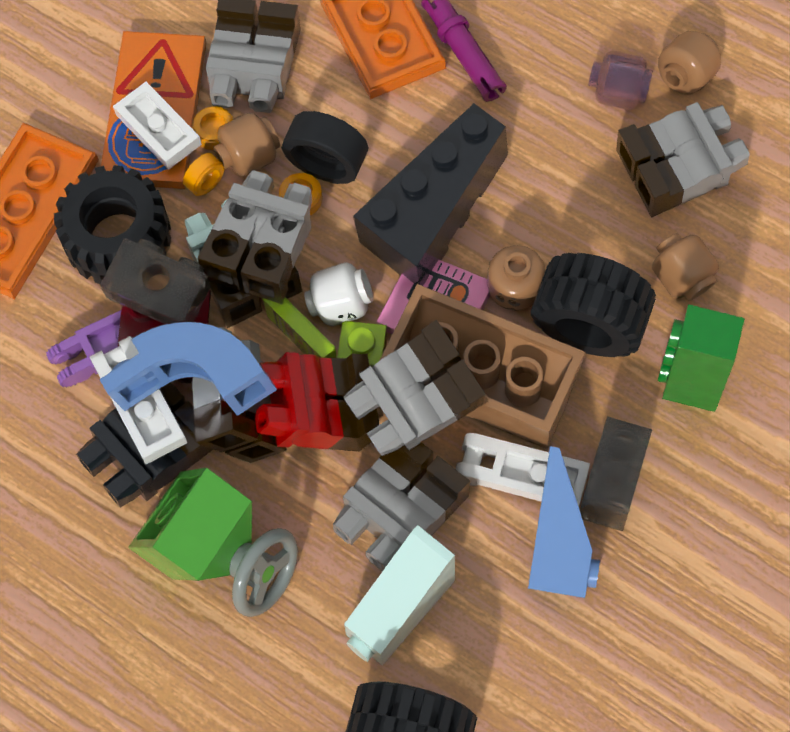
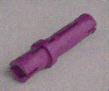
[421,0,507,102]

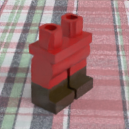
[255,352,379,452]

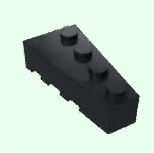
[353,103,508,286]

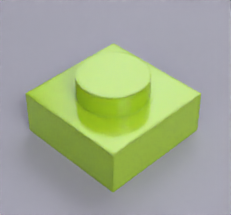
[337,321,387,367]

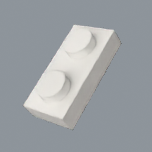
[113,82,202,170]

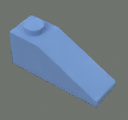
[528,446,600,598]

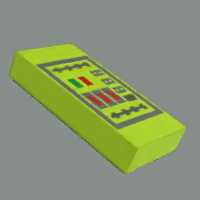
[263,297,337,358]

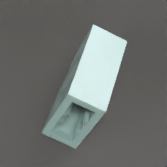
[344,525,455,665]

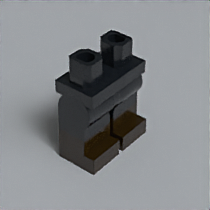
[76,382,214,508]

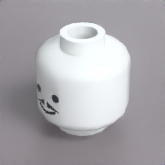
[304,262,373,326]

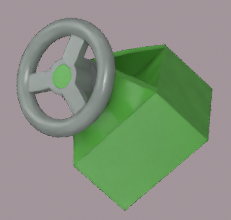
[128,468,298,617]

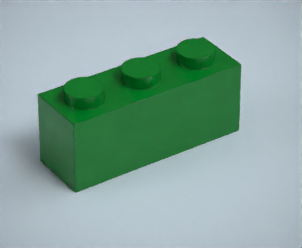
[657,304,745,412]

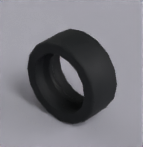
[281,111,369,184]

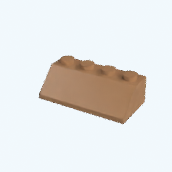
[379,284,585,449]

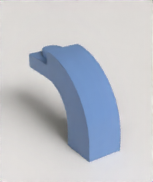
[99,322,277,416]

